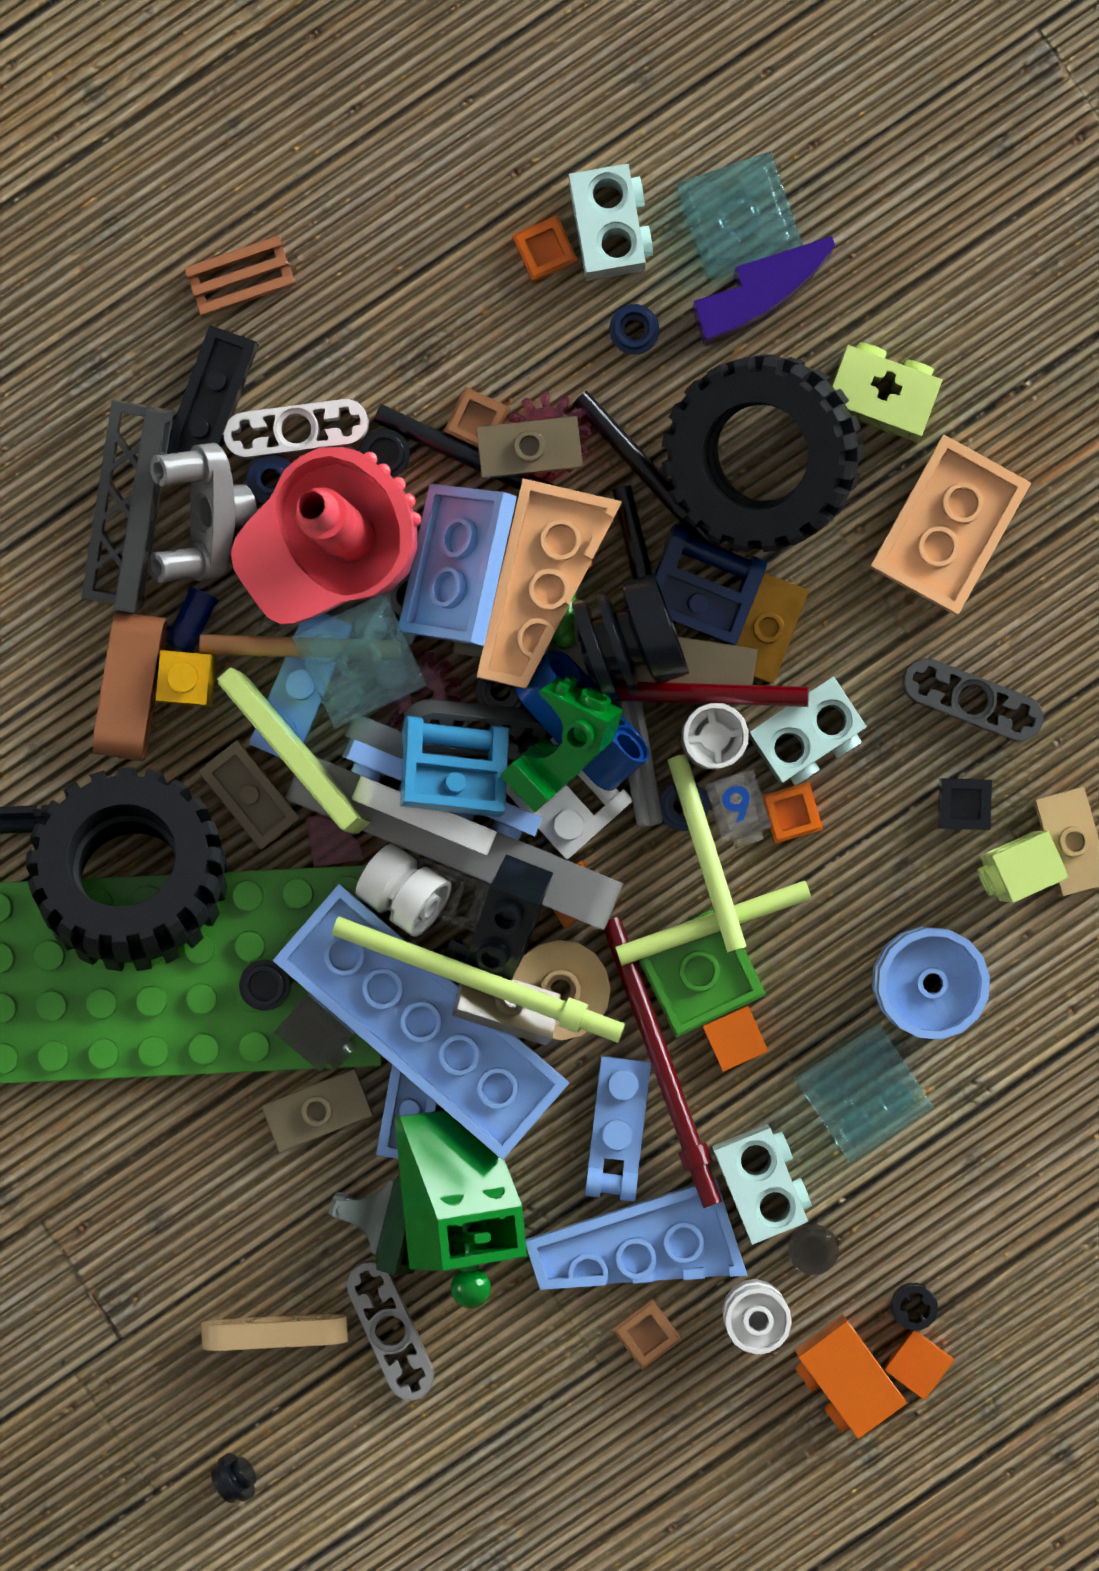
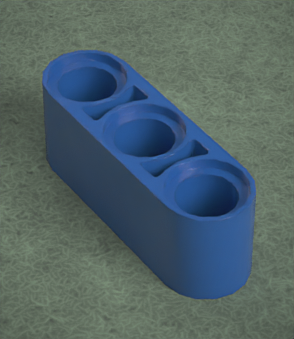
[515,650,649,791]

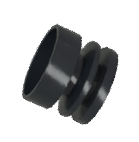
[572,573,689,701]

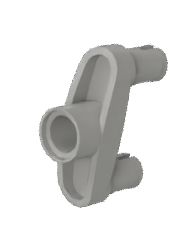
[149,443,257,583]

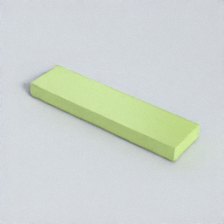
[217,667,371,834]

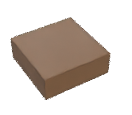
[444,386,511,449]
[612,1297,682,1370]

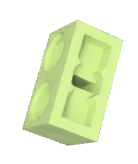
[977,831,1070,903]

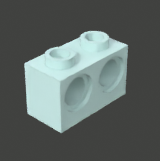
[569,163,653,281]
[748,676,867,786]
[712,1124,812,1245]

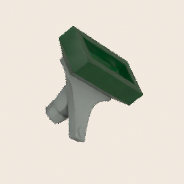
[328,1173,415,1275]

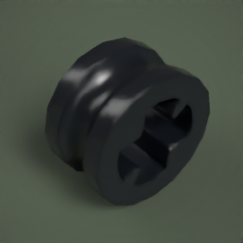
[891,1282,938,1330]

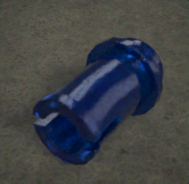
[165,587,219,653]

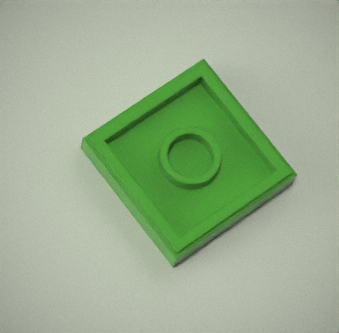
[639,908,766,1038]

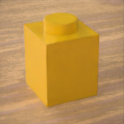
[156,650,217,708]

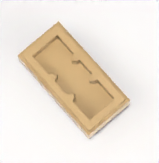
[1033,786,1099,896]

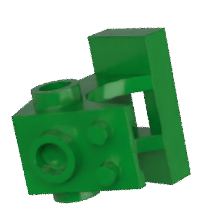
[500,675,623,813]

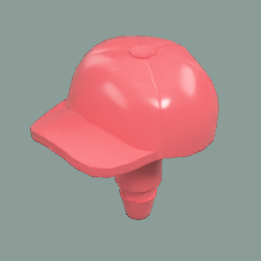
[230,447,421,625]

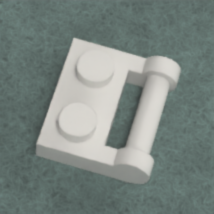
[506,738,633,860]

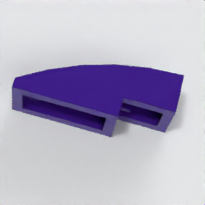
[692,236,835,347]

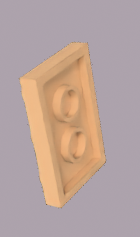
[869,435,1031,616]

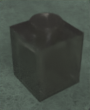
[274,993,356,1072]

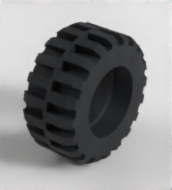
[661,354,863,552]
[26,767,228,972]

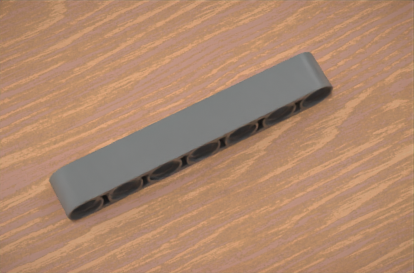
[285,757,624,930]

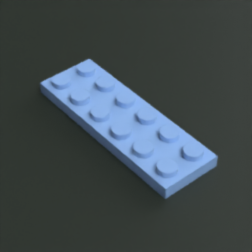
[272,884,569,1160]

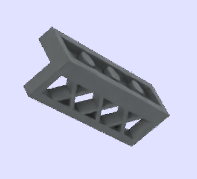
[81,400,174,613]

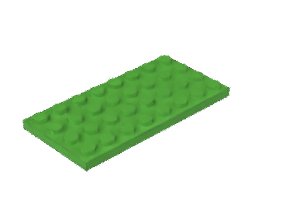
[0,865,382,1084]

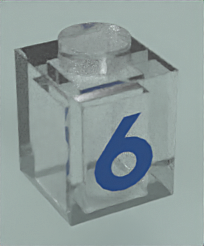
[703,769,772,849]

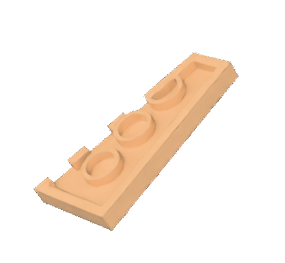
[476,478,622,689]

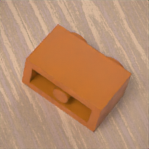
[794,1314,907,1439]

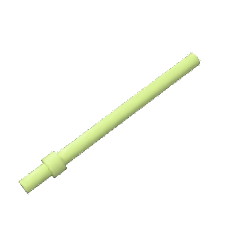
[332,916,625,1043]

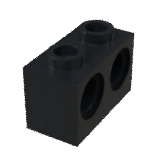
[464,854,553,981]

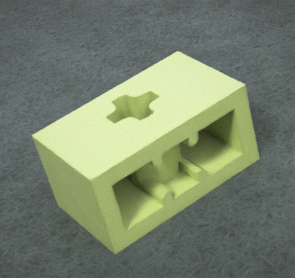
[831,342,943,442]

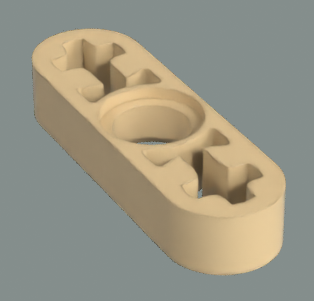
[201,1314,348,1351]

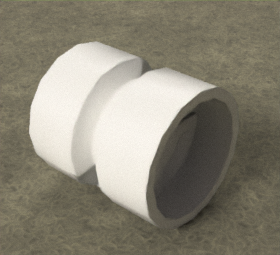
[681,703,749,770]
[355,843,452,937]
[722,1279,792,1354]

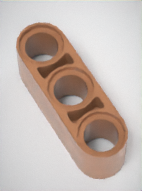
[93,610,167,762]

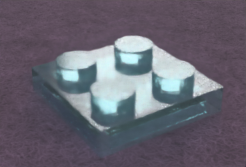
[676,151,803,281]
[292,594,428,729]
[793,1022,934,1163]

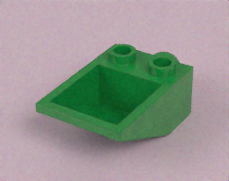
[394,1110,527,1309]

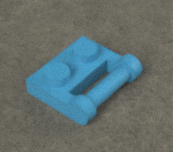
[400,716,509,817]

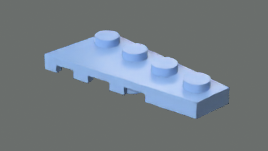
[340,738,542,840]
[525,1178,748,1290]

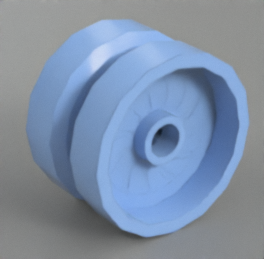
[872,926,990,1040]

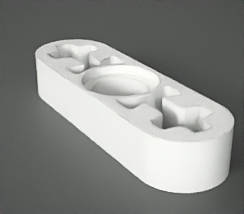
[224,399,369,460]
[351,776,497,855]

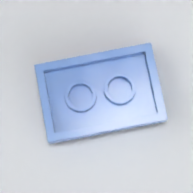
[397,483,517,646]

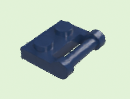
[654,524,767,645]

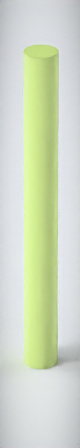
[667,754,747,953]
[615,880,811,966]

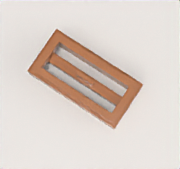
[184,235,296,318]

